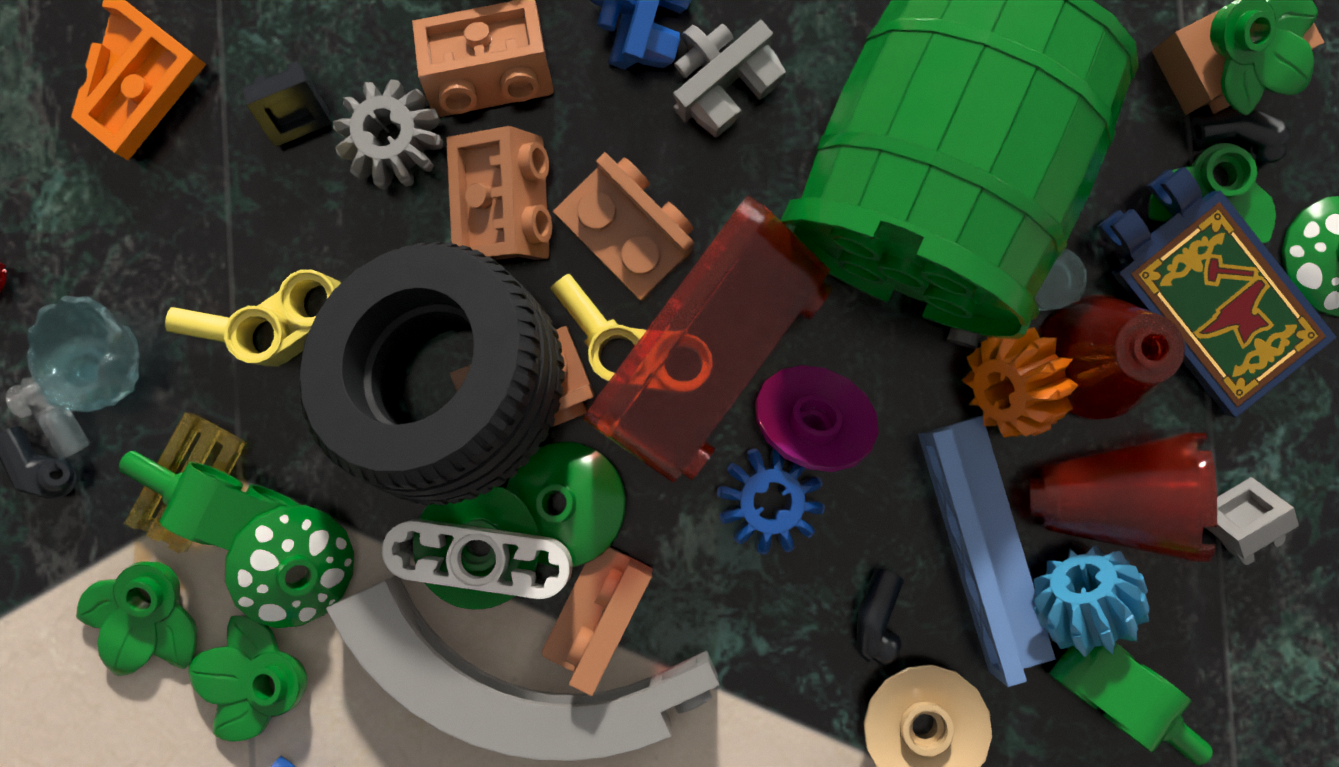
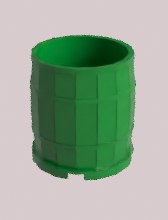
[779,0,1139,339]

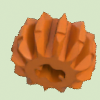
[962,327,1079,438]

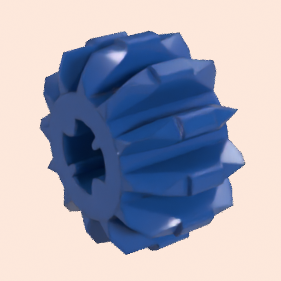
[717,448,825,554]

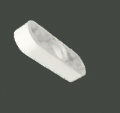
[382,519,573,599]

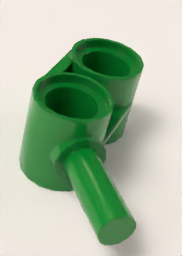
[119,451,300,551]
[1048,642,1213,765]

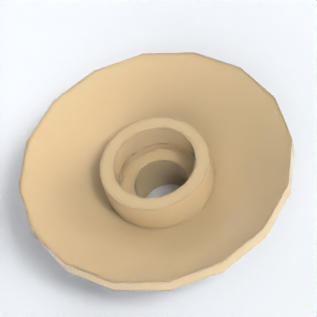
[864,665,992,767]

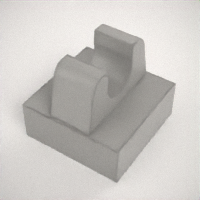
[1198,477,1299,565]

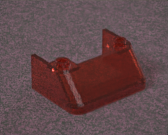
[583,195,833,483]

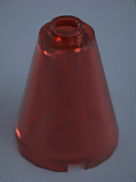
[1039,295,1185,419]
[1029,432,1218,562]

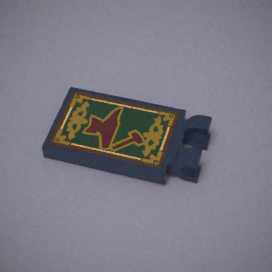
[1097,167,1337,418]

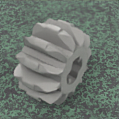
[333,79,443,189]

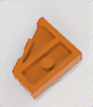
[71,0,206,161]

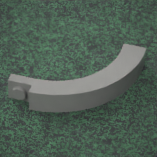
[326,576,719,761]

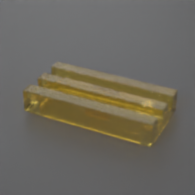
[124,412,247,553]

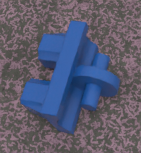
[589,0,691,70]

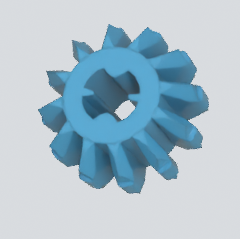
[1034,544,1149,657]

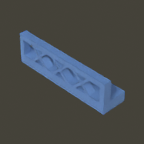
[918,416,1055,687]

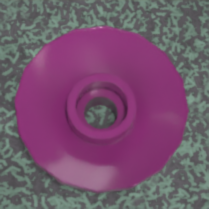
[755,365,879,472]

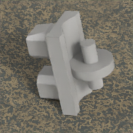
[673,20,786,137]

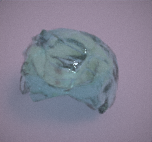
[27,295,140,412]

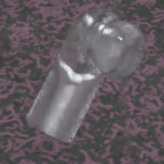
[5,377,90,459]

